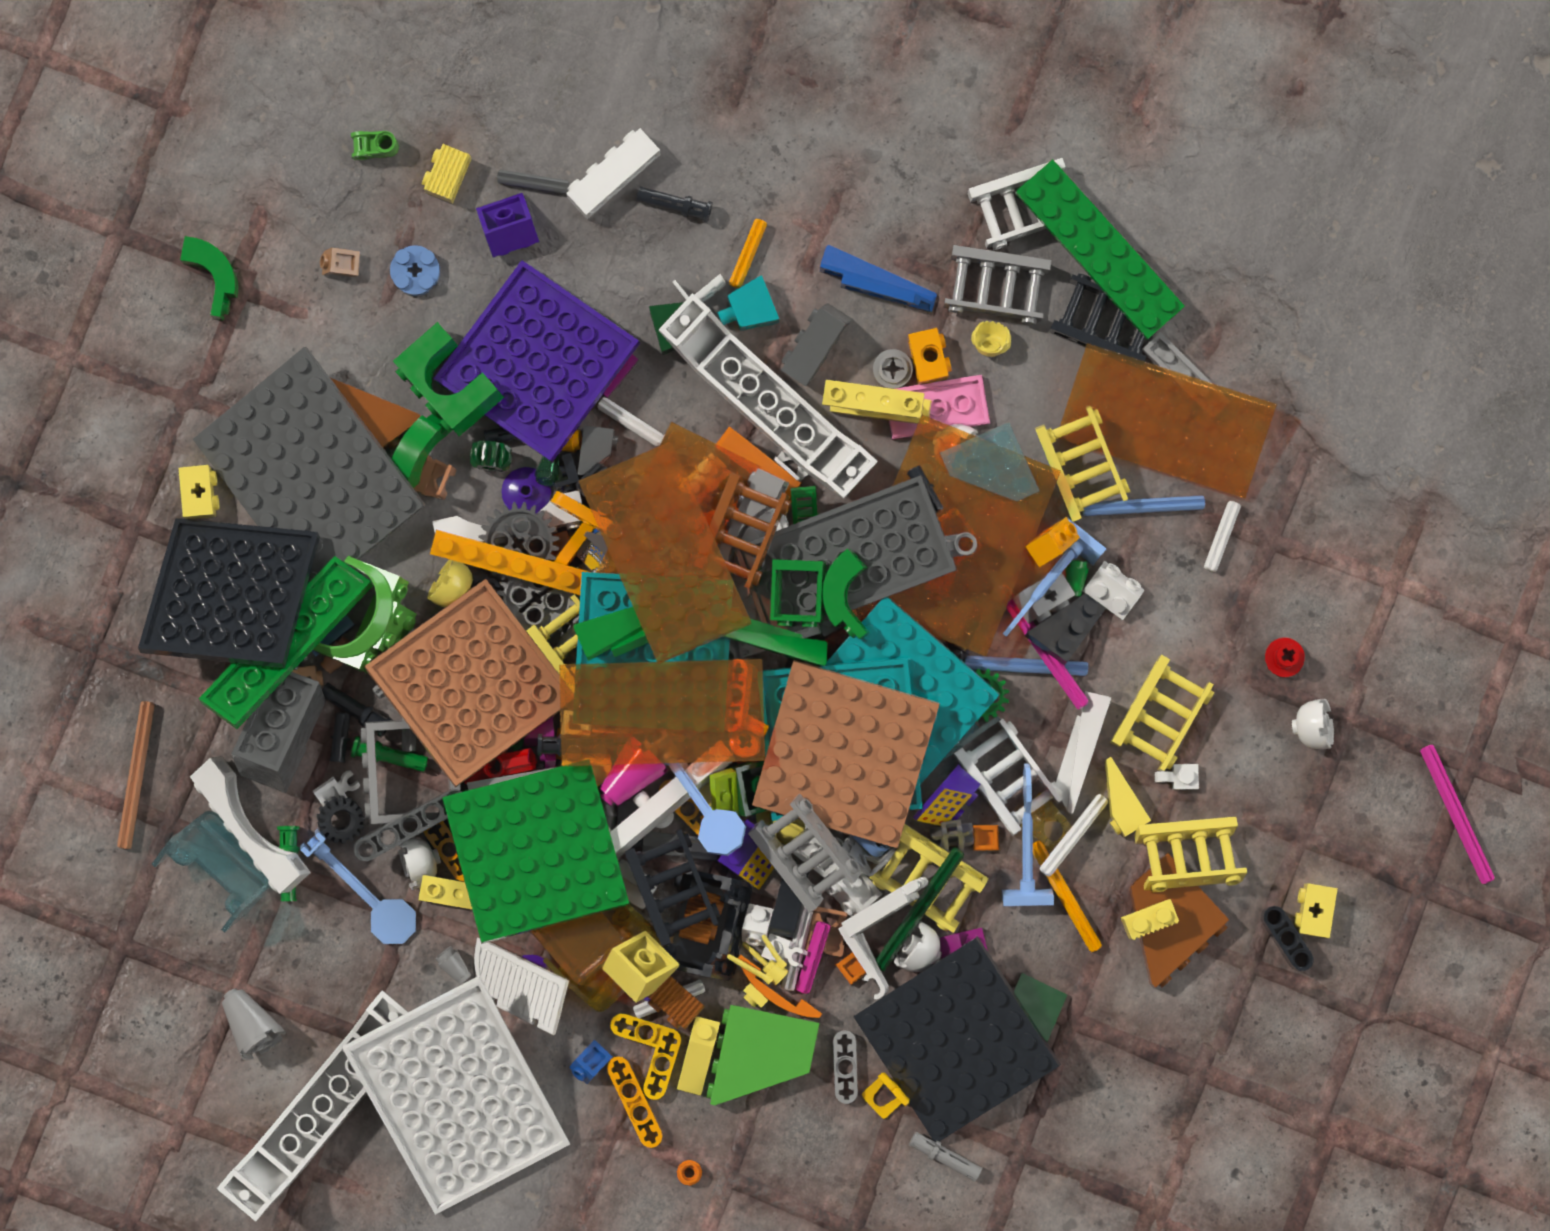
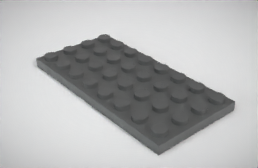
[734,475,957,632]

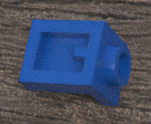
[569,1040,612,1084]

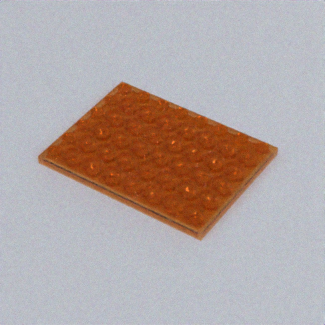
[863,414,1061,657]

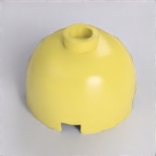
[427,559,473,608]

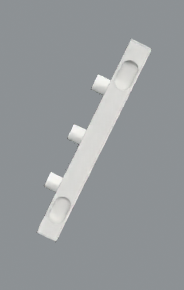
[608,740,736,859]

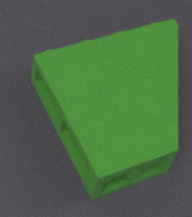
[706,1005,819,1105]

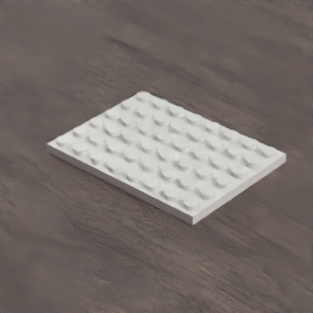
[342,976,570,1215]

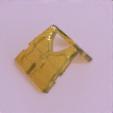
[1019,792,1072,853]

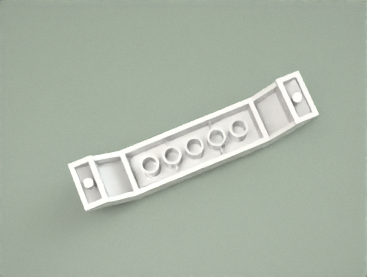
[659,293,878,499]
[217,990,408,1221]

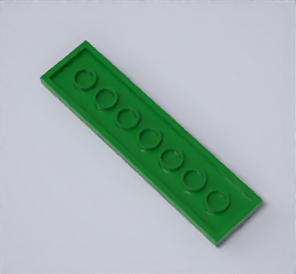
[1015,159,1185,340]
[199,556,373,729]

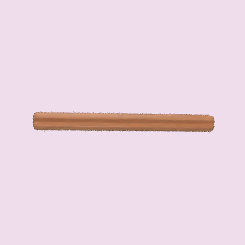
[117,701,155,849]

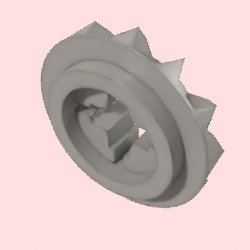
[873,349,913,389]

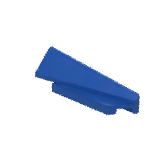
[819,245,937,313]

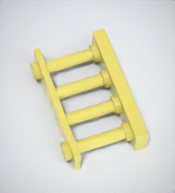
[822,380,932,426]
[1035,406,1130,522]
[526,594,580,693]
[1110,655,1214,771]
[1134,817,1247,892]
[869,824,989,933]
[418,875,472,909]

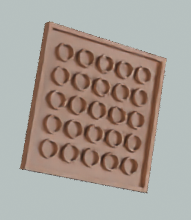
[365,579,574,788]
[752,660,940,848]

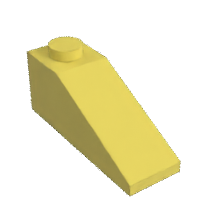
[1105,757,1151,837]
[677,1016,720,1096]

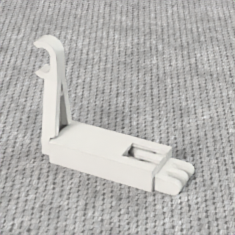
[839,877,928,999]

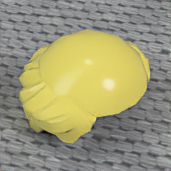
[971,321,1011,357]

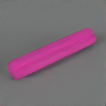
[796,921,830,994]

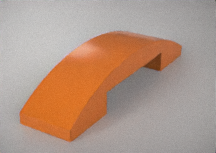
[738,955,822,1018]

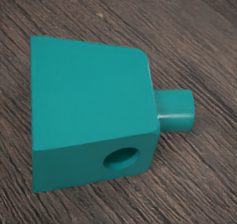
[717,275,779,331]

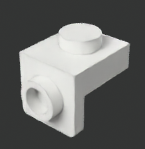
[742,904,774,946]

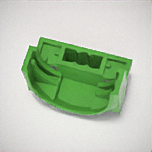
[313,556,417,674]

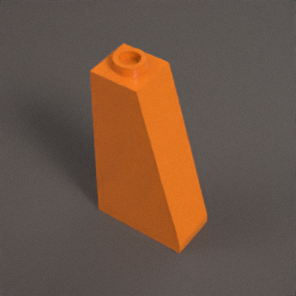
[714,426,801,501]

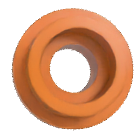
[677,1160,702,1186]

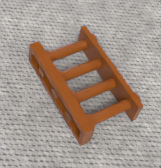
[693,472,791,589]

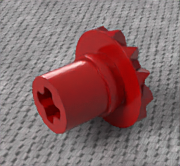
[1264,637,1305,677]

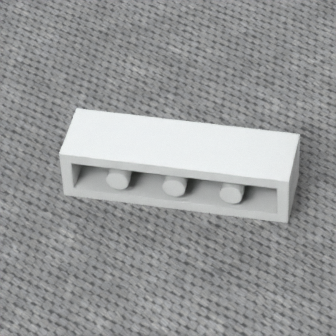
[566,128,661,220]

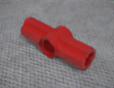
[464,748,537,784]

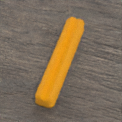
[729,218,767,289]

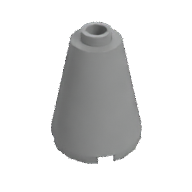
[222,988,286,1061]

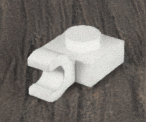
[1155,764,1199,790]

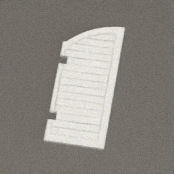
[474,938,569,1035]

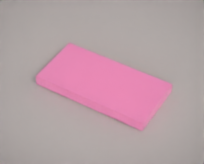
[889,375,990,440]

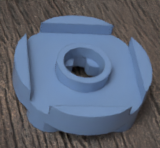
[390,246,440,296]

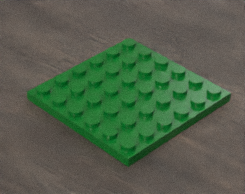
[443,759,629,944]

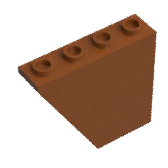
[331,378,420,450]
[1129,853,1229,988]

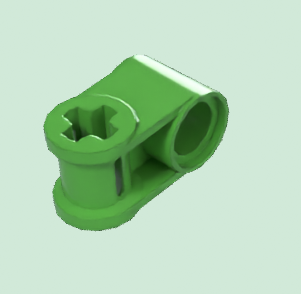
[351,131,399,160]

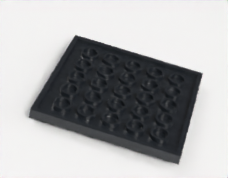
[138,518,320,668]
[853,936,1061,1142]

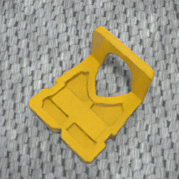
[862,1072,909,1119]

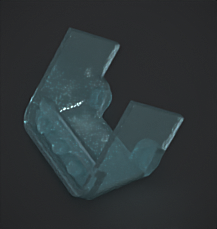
[152,811,271,933]

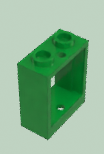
[770,559,826,627]

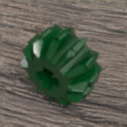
[470,441,512,472]

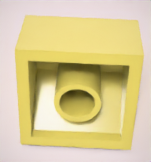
[602,931,680,1003]

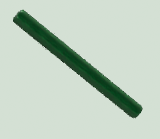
[876,848,964,972]

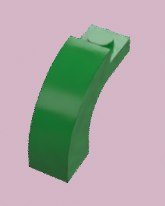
[180,236,238,321]
[392,413,452,488]
[823,548,870,639]

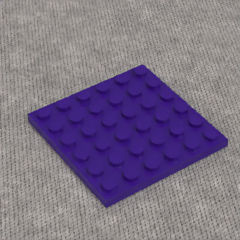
[434,260,640,462]

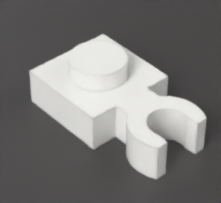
[313,770,360,806]
[761,933,808,968]

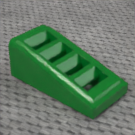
[791,486,818,525]

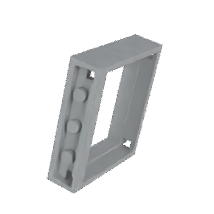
[361,720,461,824]

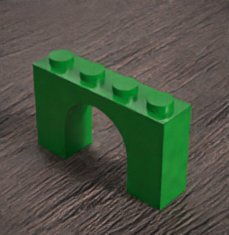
[393,322,504,437]

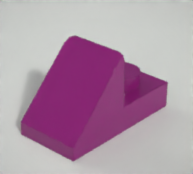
[523,716,556,769]
[939,928,988,961]

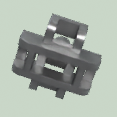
[930,820,974,853]

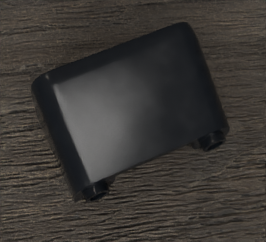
[663,871,752,981]

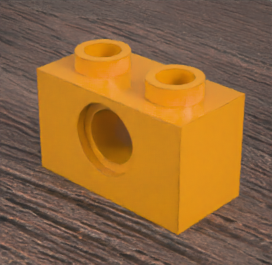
[907,328,952,385]
[1025,517,1080,567]

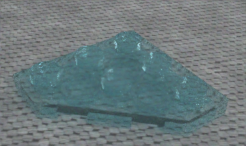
[940,422,1039,501]

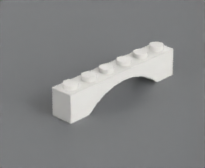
[432,491,583,545]
[190,756,311,894]

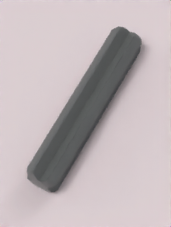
[497,170,570,194]

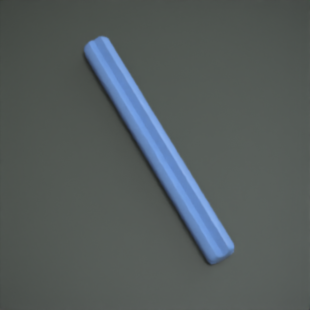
[1082,496,1205,516]
[965,656,1088,676]

